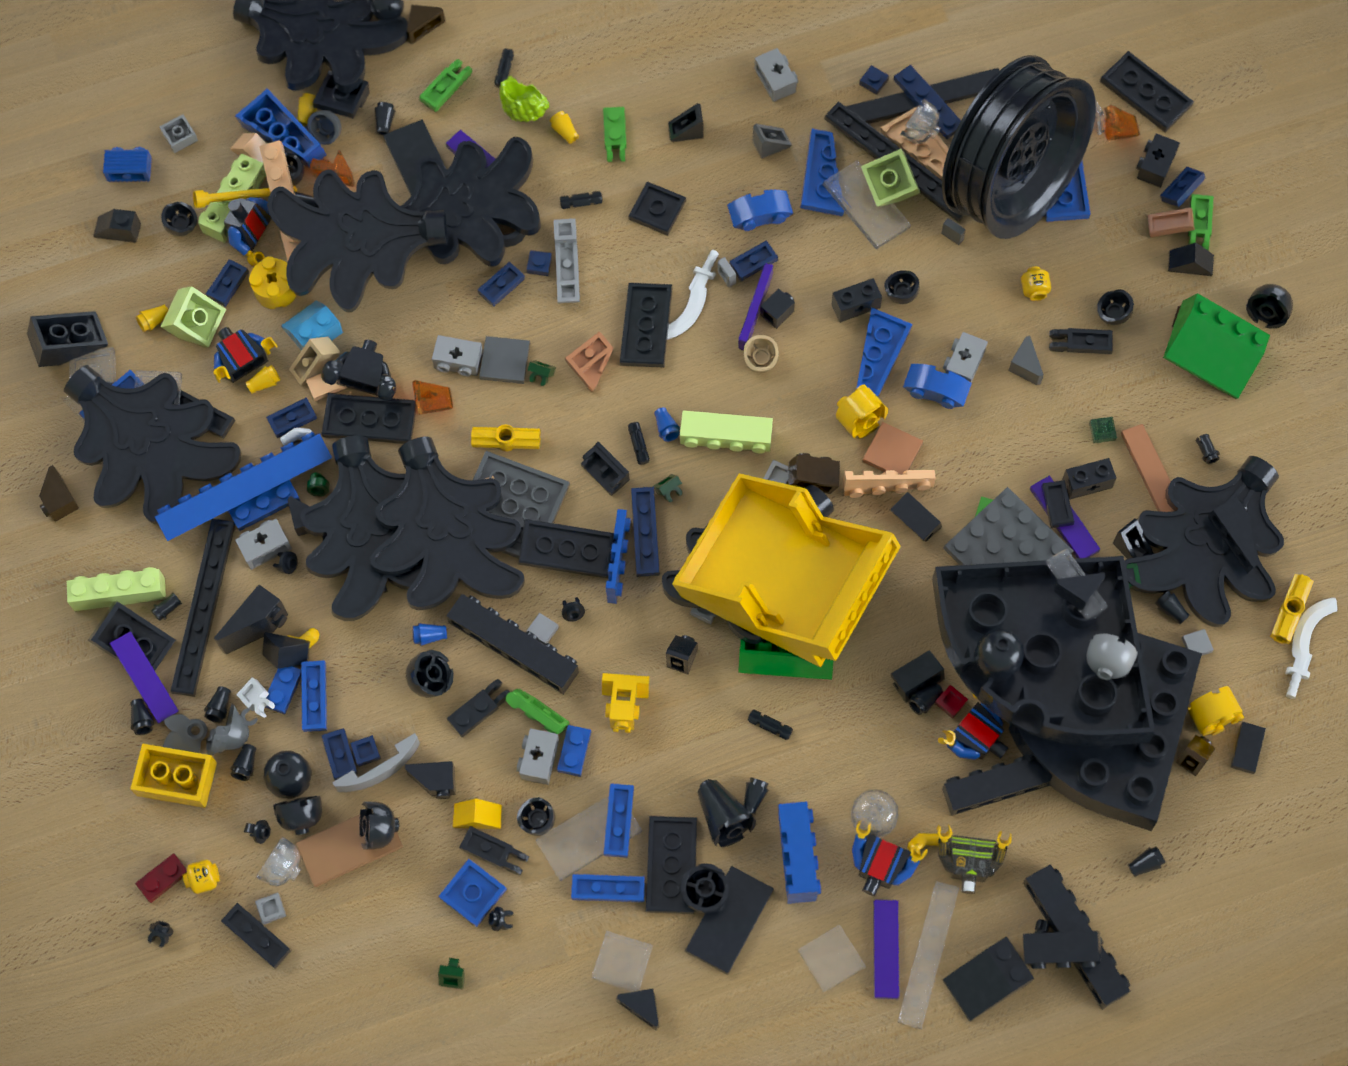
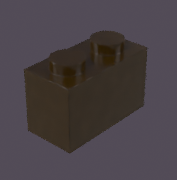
[788,453,840,494]

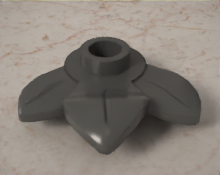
[163,714,208,753]

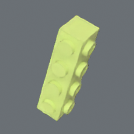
[198,153,266,243]
[680,410,773,453]
[67,567,166,611]

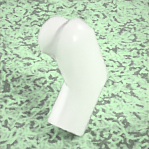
[280,428,313,446]

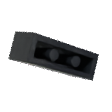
[1023,931,1102,969]

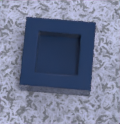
[859,65,889,95]
[526,250,552,276]
[350,735,381,767]

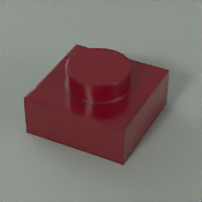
[935,684,969,719]

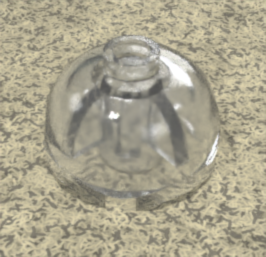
[900,99,941,144]
[851,789,899,838]
[256,836,301,886]

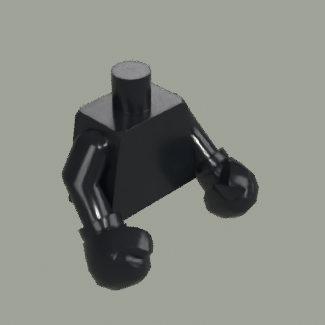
[321,340,396,400]

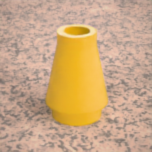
[297,93,317,127]
[550,111,579,144]
[136,304,169,332]
[245,365,281,394]

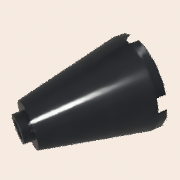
[697,779,756,847]

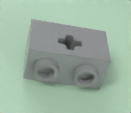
[754,48,798,102]
[943,332,988,382]
[432,335,483,377]
[235,519,292,570]
[517,728,559,785]

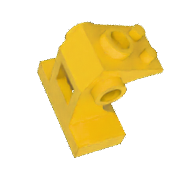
[602,673,649,733]

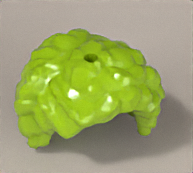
[499,76,549,122]

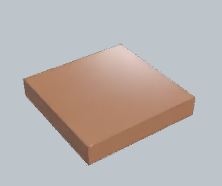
[863,422,923,475]

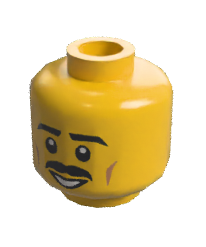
[1021,266,1051,301]
[183,859,220,894]

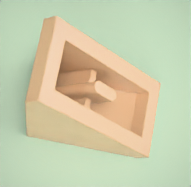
[230,133,266,163]

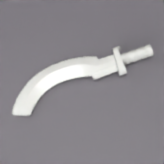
[667,250,719,339]
[1285,598,1337,699]

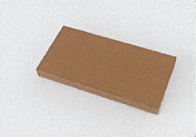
[296,803,404,888]

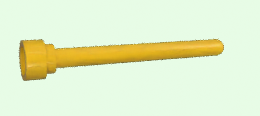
[193,186,297,208]

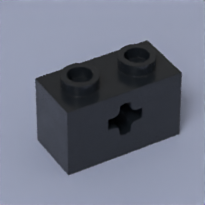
[1136,133,1180,188]
[831,278,882,322]
[1062,458,1117,500]

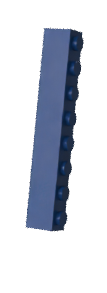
[155,432,332,541]

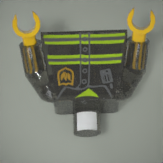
[936,824,1012,894]

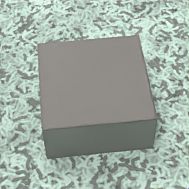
[160,114,198,153]

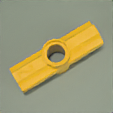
[471,424,541,452]
[1270,574,1314,644]

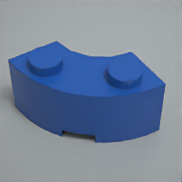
[727,190,793,231]
[903,364,972,409]

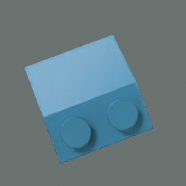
[281,300,343,351]

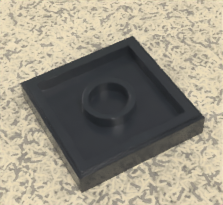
[628,181,686,236]

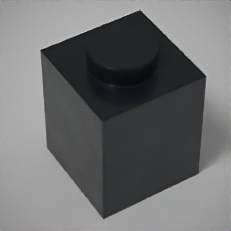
[760,288,795,329]

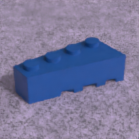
[235,88,327,169]
[778,802,821,904]

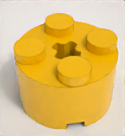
[249,257,297,309]
[836,384,888,439]
[1187,686,1244,736]

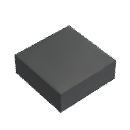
[941,218,965,245]

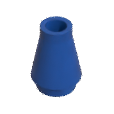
[654,407,680,442]
[412,623,447,646]

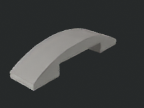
[554,219,580,303]
[332,733,420,792]

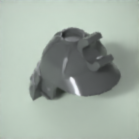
[206,703,258,755]

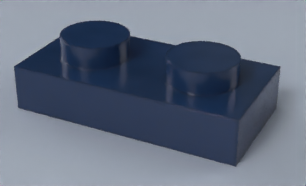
[1160,167,1206,207]
[729,240,778,281]
[206,259,249,307]
[477,261,525,307]
[266,397,318,438]
[321,728,358,781]

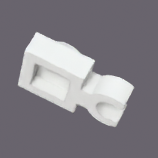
[236,677,275,718]

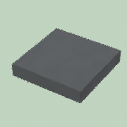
[479,336,530,384]

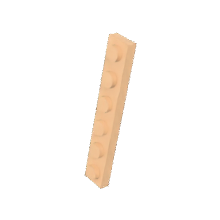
[259,140,299,261]

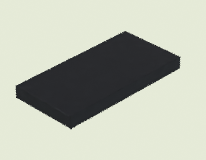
[1100,51,1194,133]
[383,119,446,195]
[620,283,673,368]
[322,393,417,444]
[518,519,615,579]
[646,816,697,914]
[685,866,774,975]

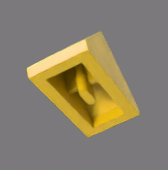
[453,799,502,829]

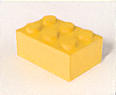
[130,744,217,808]

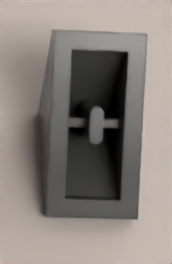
[753,124,792,159]
[1009,336,1044,385]

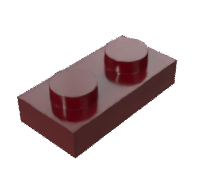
[135,853,187,903]

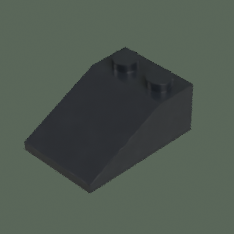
[27,311,108,367]
[214,584,288,655]
[88,601,176,671]
[943,936,1034,1022]

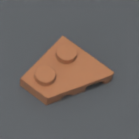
[565,331,614,392]

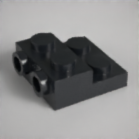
[313,71,370,119]

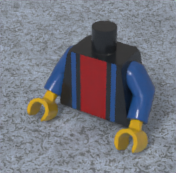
[224,197,272,266]
[213,327,278,383]
[938,694,1009,760]
[852,820,928,896]

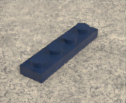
[893,64,961,140]
[631,487,660,577]

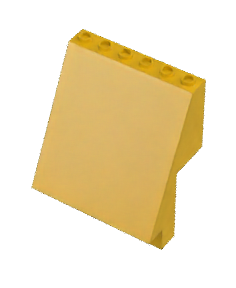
[672,473,901,667]

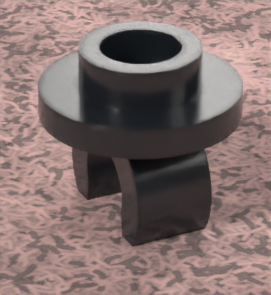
[273,551,298,574]
[561,597,585,622]
[244,820,271,844]
[488,907,514,931]
[148,921,174,948]

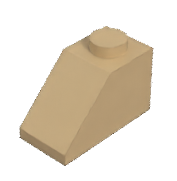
[289,337,341,386]

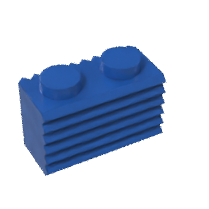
[103,147,152,182]

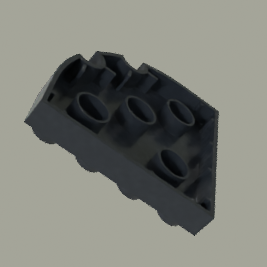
[932,556,1155,746]
[1008,633,1202,831]

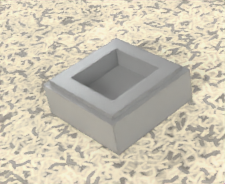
[718,257,736,287]
[526,613,559,645]
[1182,629,1214,656]
[255,893,286,925]

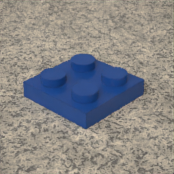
[438,859,507,927]

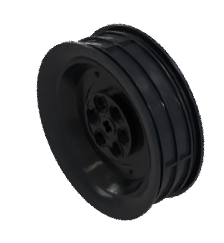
[942,55,1096,239]

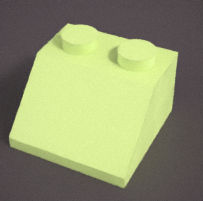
[861,149,920,207]
[161,286,226,347]

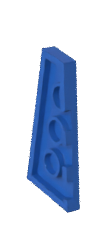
[800,129,844,216]
[856,308,912,397]
[606,509,631,604]

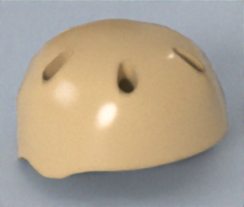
[744,335,779,372]

